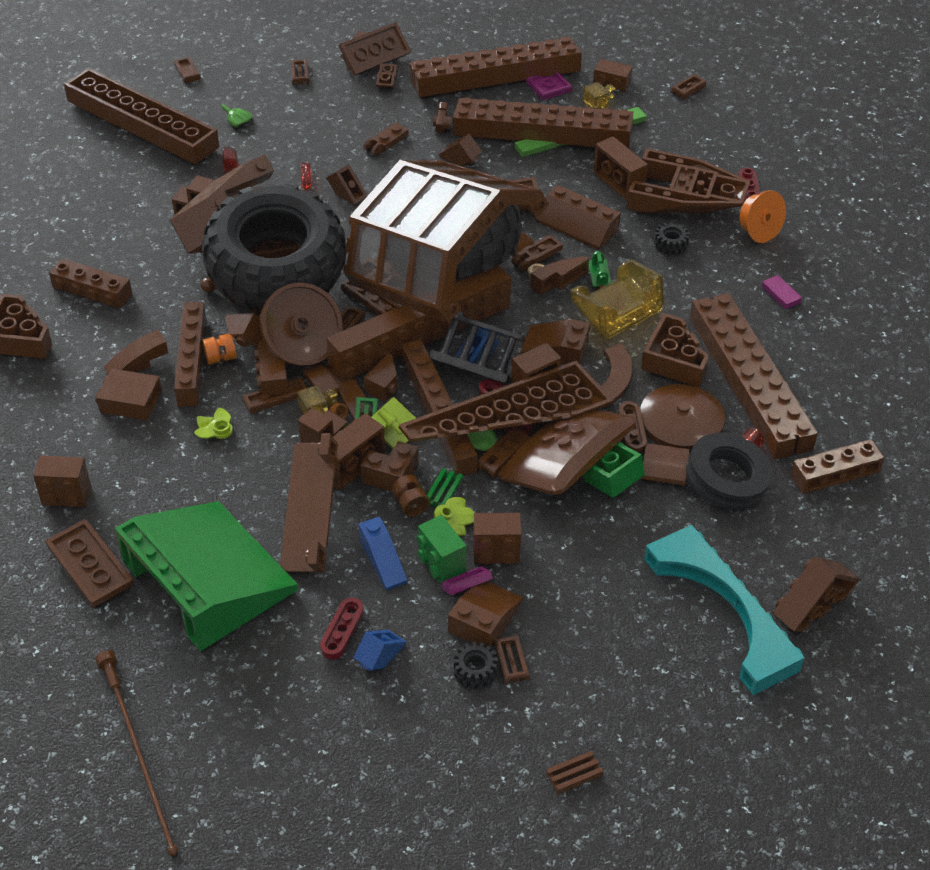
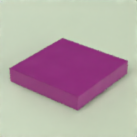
[526,73,573,100]

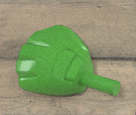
[221,104,252,128]
[467,430,497,451]

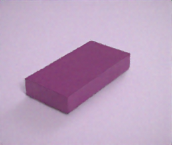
[761,275,802,309]
[441,566,493,595]

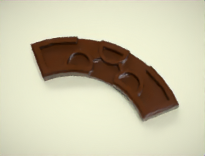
[600,343,632,408]

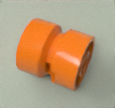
[202,334,237,365]

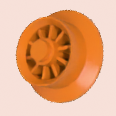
[740,190,786,243]

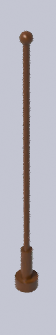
[95,650,178,856]

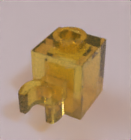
[582,82,615,109]
[298,385,338,414]

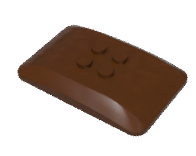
[498,409,636,495]

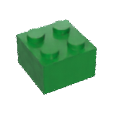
[583,442,645,498]
[417,515,466,583]

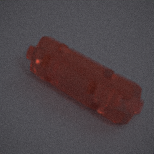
[301,162,311,190]

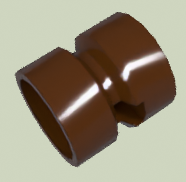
[391,475,430,517]

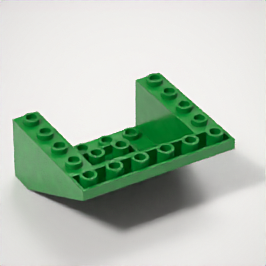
[115,501,298,651]

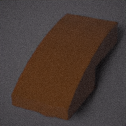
[376,64,397,88]
[302,363,340,398]

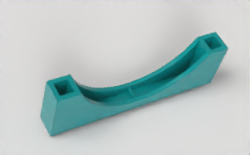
[644,525,804,695]

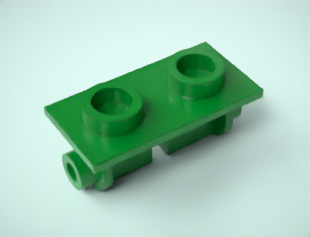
[588,251,612,287]

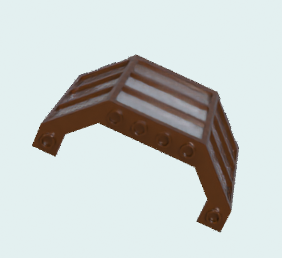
[343,160,549,324]

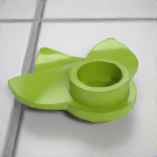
[194,408,233,439]
[434,497,475,536]

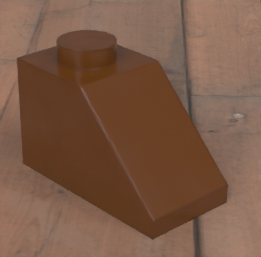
[438,134,482,166]
[326,164,368,205]
[225,313,262,347]
[364,353,398,402]

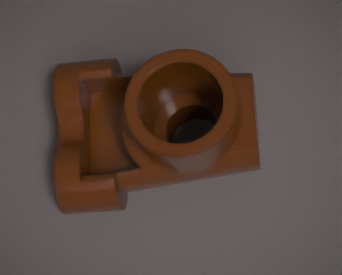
[433,102,452,133]

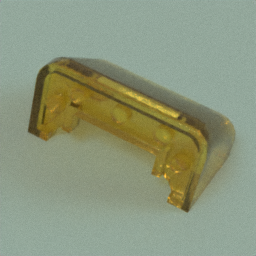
[570,259,664,338]

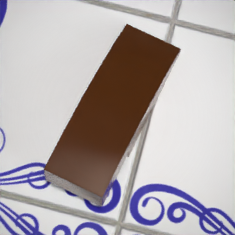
[530,256,589,295]
[104,330,168,374]

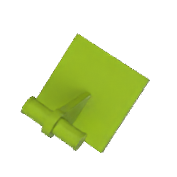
[372,397,416,450]

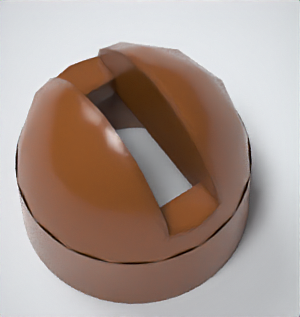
[329,403,348,419]

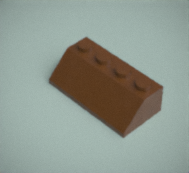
[536,185,621,250]

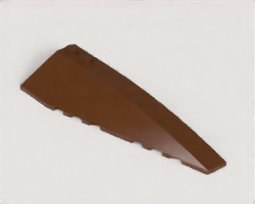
[398,361,613,442]

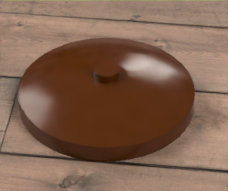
[260,283,342,366]
[640,384,725,451]

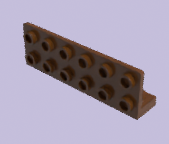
[280,433,338,573]

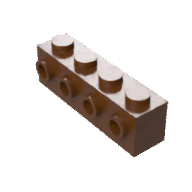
[49,258,132,308]
[790,439,884,494]

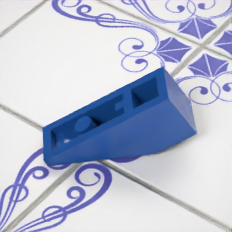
[358,516,408,590]

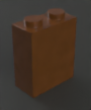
[95,368,162,421]

